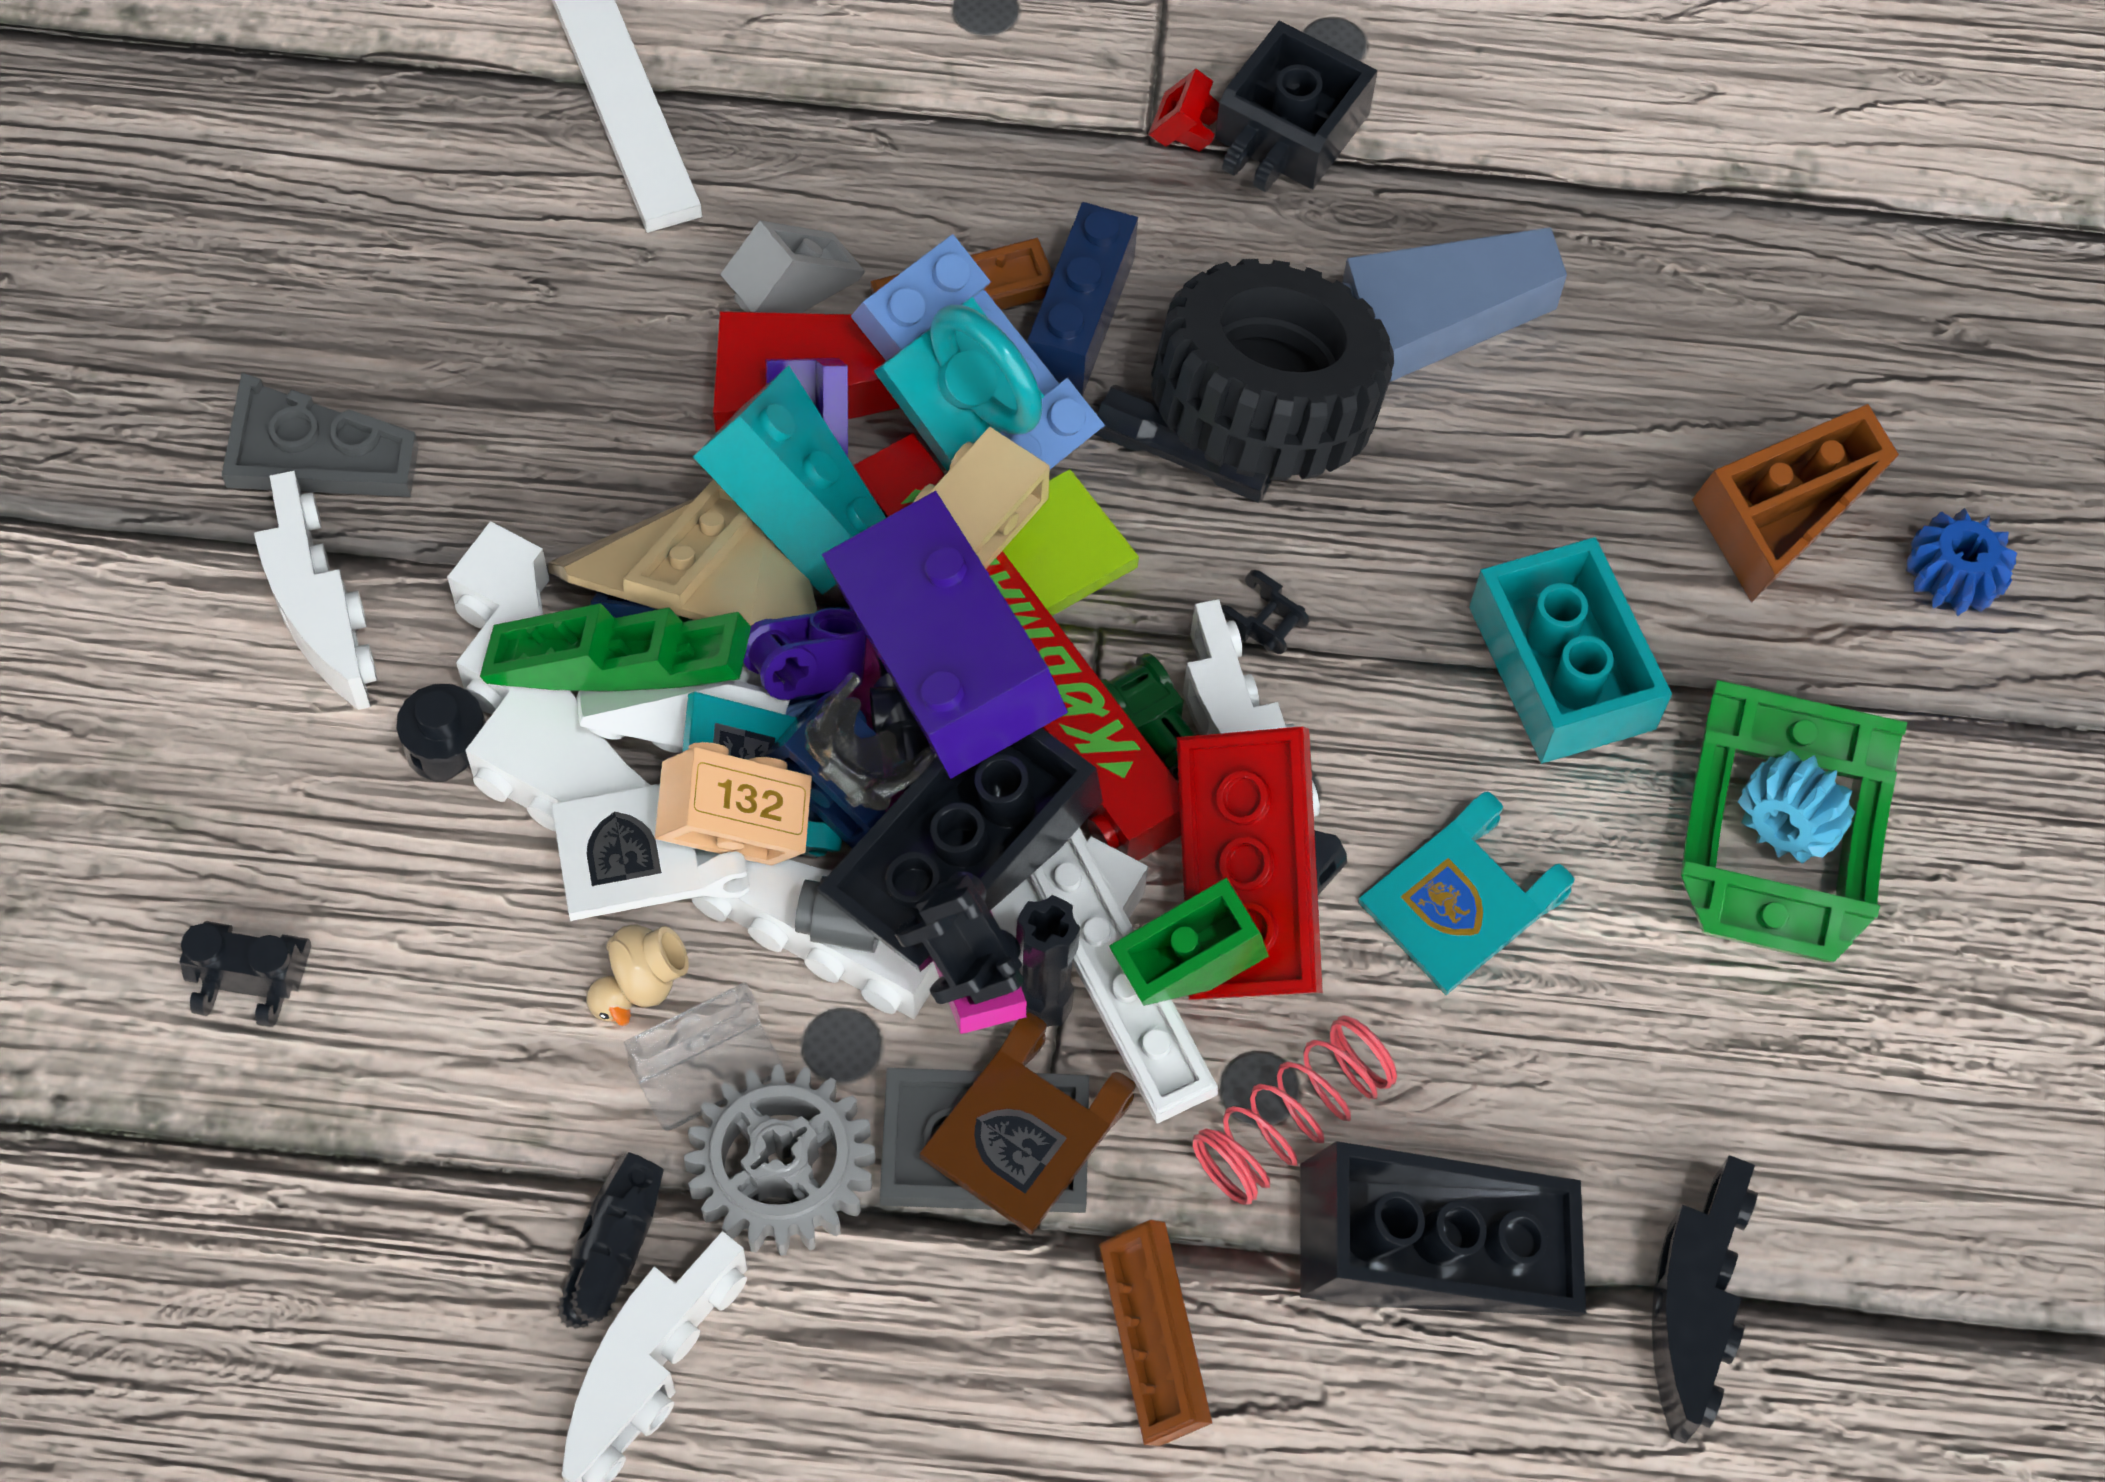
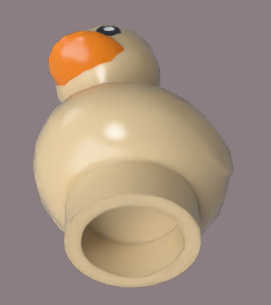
[587,924,689,1026]

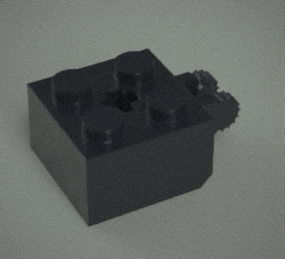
[1215,20,1378,192]

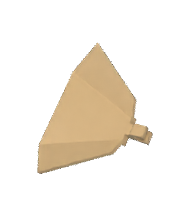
[548,479,817,640]

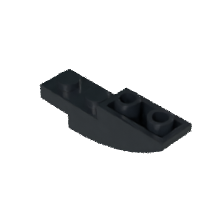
[1652,1155,1758,1444]

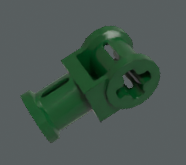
[1100,653,1196,781]

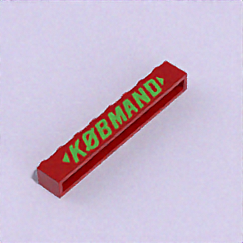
[853,433,1181,861]

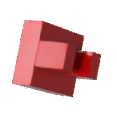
[1148,69,1219,151]

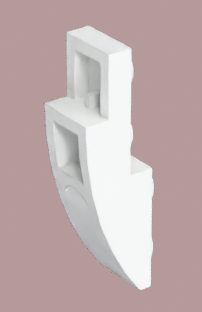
[254,471,377,710]
[1183,599,1320,817]
[562,1231,747,1482]

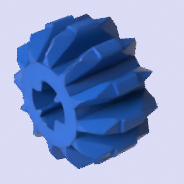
[1906,508,2017,616]

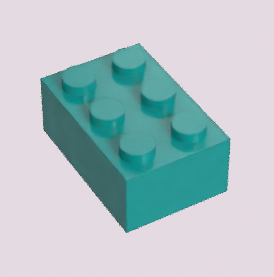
[1469,537,1672,764]

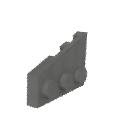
[222,372,419,497]

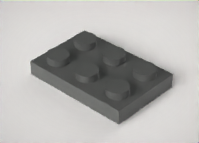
[880,1068,1090,1213]

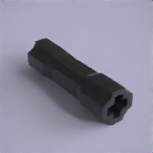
[1094,385,1273,503]
[1016,895,1080,1027]

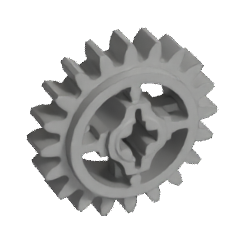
[684,1064,875,1255]

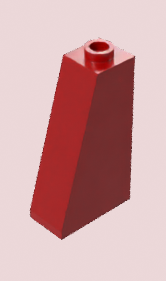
[713,311,900,433]

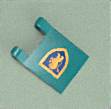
[1358,792,1575,995]

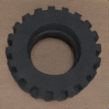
[1151,259,1394,481]

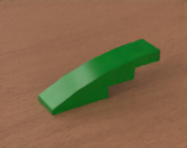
[480,603,751,691]

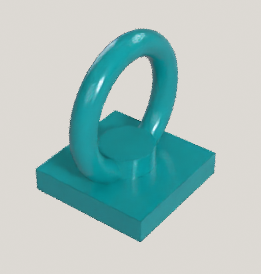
[874,297,1045,471]

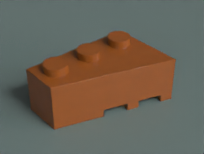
[1692,404,1899,603]

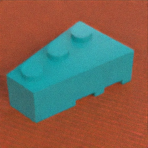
[693,365,886,595]

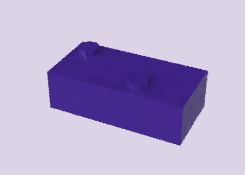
[821,491,1068,779]

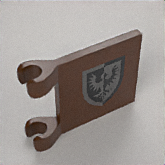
[919,1012,1136,1235]

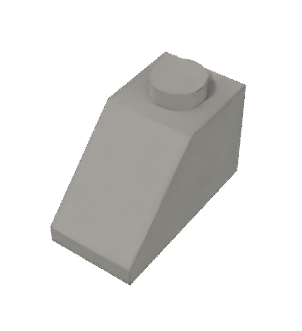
[720,220,865,313]

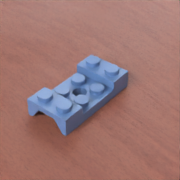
[851,234,1105,469]

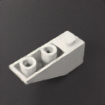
[577,664,790,753]

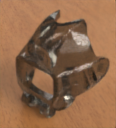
[804,672,936,811]

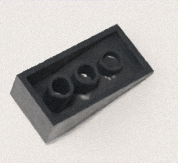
[817,728,1103,972]
[1300,1141,1586,1317]

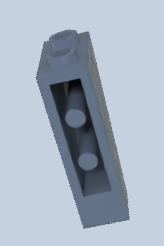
[1342,228,1567,382]

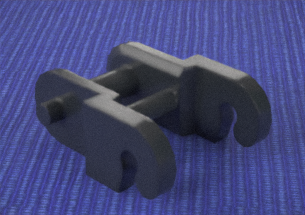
[1221,570,1310,654]

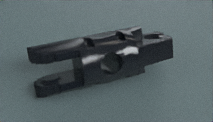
[557,1152,664,1329]

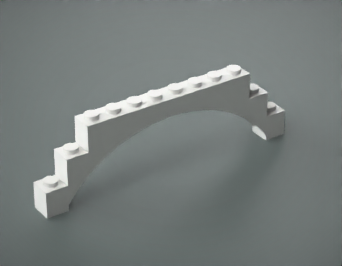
[447,521,1148,1019]

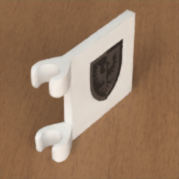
[551,784,750,921]

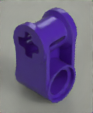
[743,608,867,700]

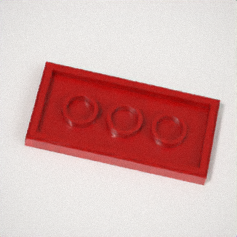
[1177,726,1323,1000]

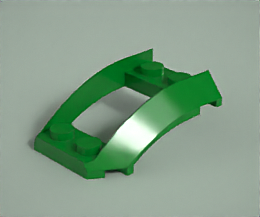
[1681,680,1907,963]

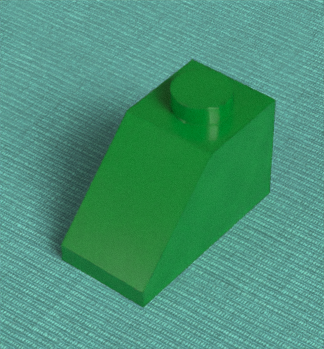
[1109,877,1269,1006]

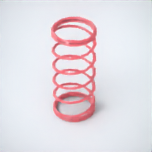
[1193,1015,1397,1205]

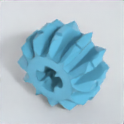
[1738,750,1855,864]

